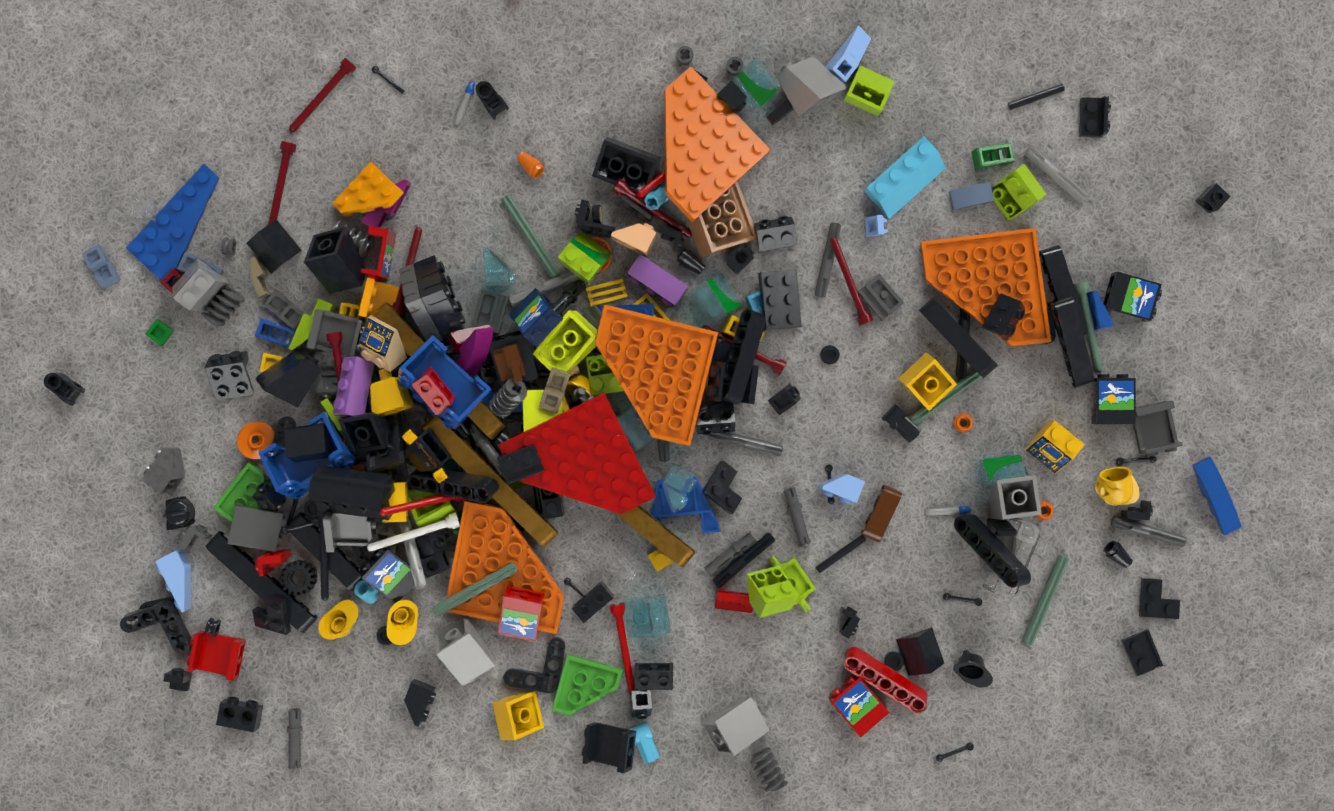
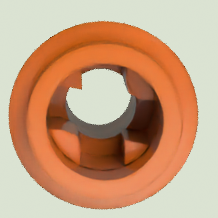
[517,151,545,179]

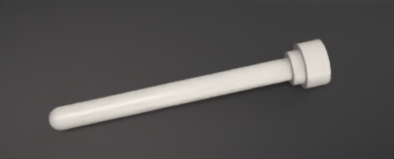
[367,512,460,551]

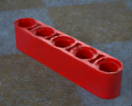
[844,647,928,713]

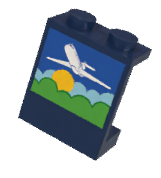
[509,287,563,346]

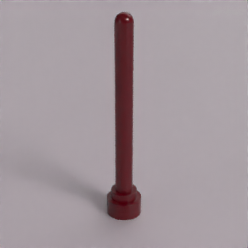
[289,58,356,132]
[268,141,297,225]
[612,178,692,238]
[391,227,422,317]
[830,237,873,326]
[702,325,787,375]
[326,332,344,418]

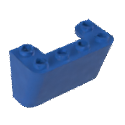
[398,336,492,429]
[258,412,356,499]

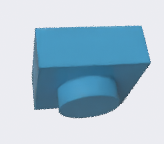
[744,290,762,312]

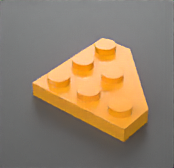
[332,161,404,217]

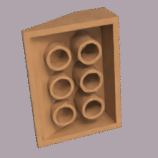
[685,181,757,258]

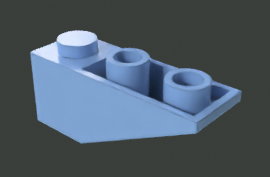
[825,25,871,82]
[155,549,191,612]

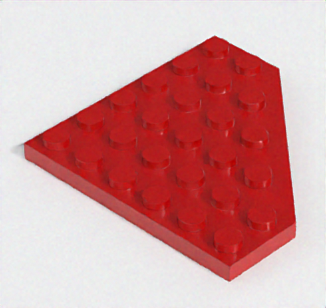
[498,392,656,514]

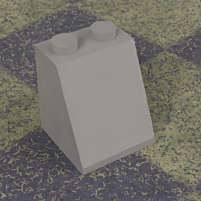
[776,56,846,117]
[172,258,229,312]
[988,475,1042,520]
[434,616,495,686]
[700,697,770,756]

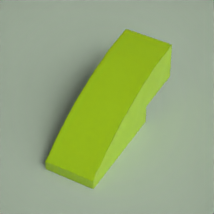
[288,299,337,351]

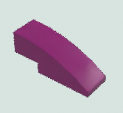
[362,179,411,228]
[455,327,493,376]

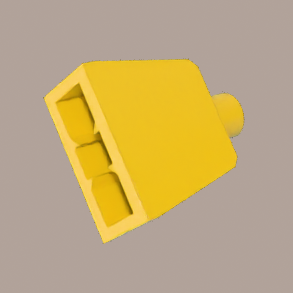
[370,369,414,417]

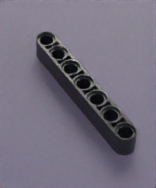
[205,531,318,633]

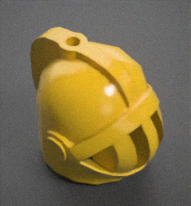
[1094,467,1140,505]

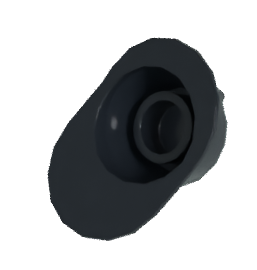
[163,496,195,530]
[953,650,993,688]

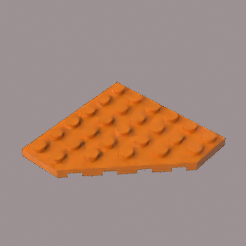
[663,67,770,222]
[920,228,1051,347]
[594,304,718,446]
[446,500,565,634]

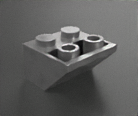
[141,447,185,494]

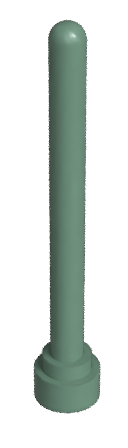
[1074,281,1102,372]

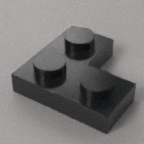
[701,461,742,514]
[1139,578,1180,619]
[252,595,291,635]

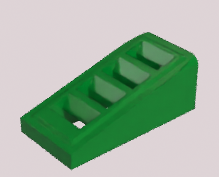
[971,143,1015,170]

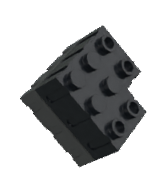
[399,255,466,341]

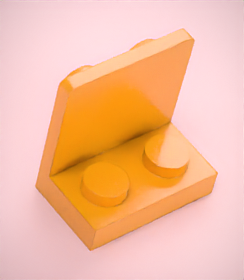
[357,277,399,319]

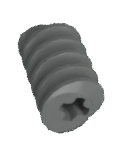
[333,220,375,259]
[201,284,245,326]
[489,378,527,418]
[750,747,788,792]

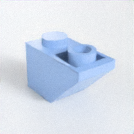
[817,474,865,505]

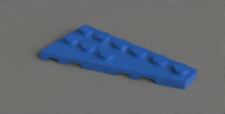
[126,164,219,284]

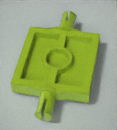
[767,555,816,613]

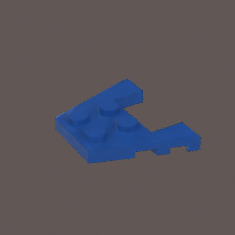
[651,476,721,533]

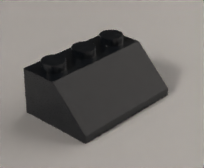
[592,137,661,197]

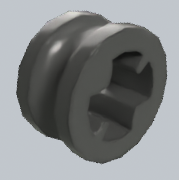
[676,46,694,65]
[726,57,743,76]
[221,237,237,255]

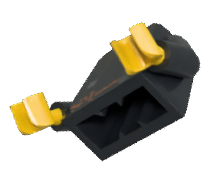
[402,428,452,483]

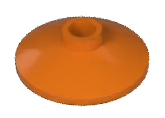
[237,421,275,459]

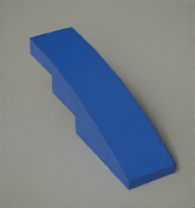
[1192,456,1242,535]

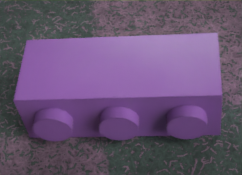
[627,254,688,307]
[333,356,374,417]

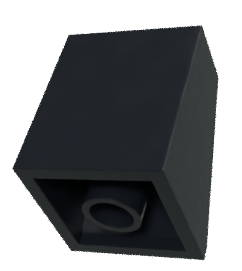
[304,227,366,294]
[489,330,539,387]
[255,349,323,408]

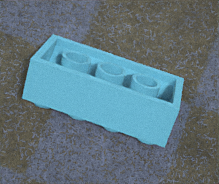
[864,136,946,219]

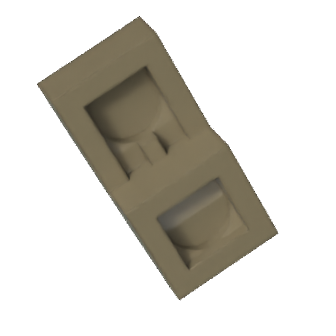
[250,256,270,299]
[539,367,571,413]

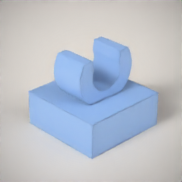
[865,215,888,237]

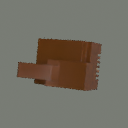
[493,343,526,383]

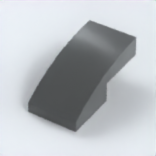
[263,289,304,329]

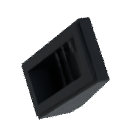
[986,518,1017,536]

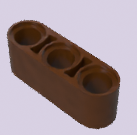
[861,484,902,543]

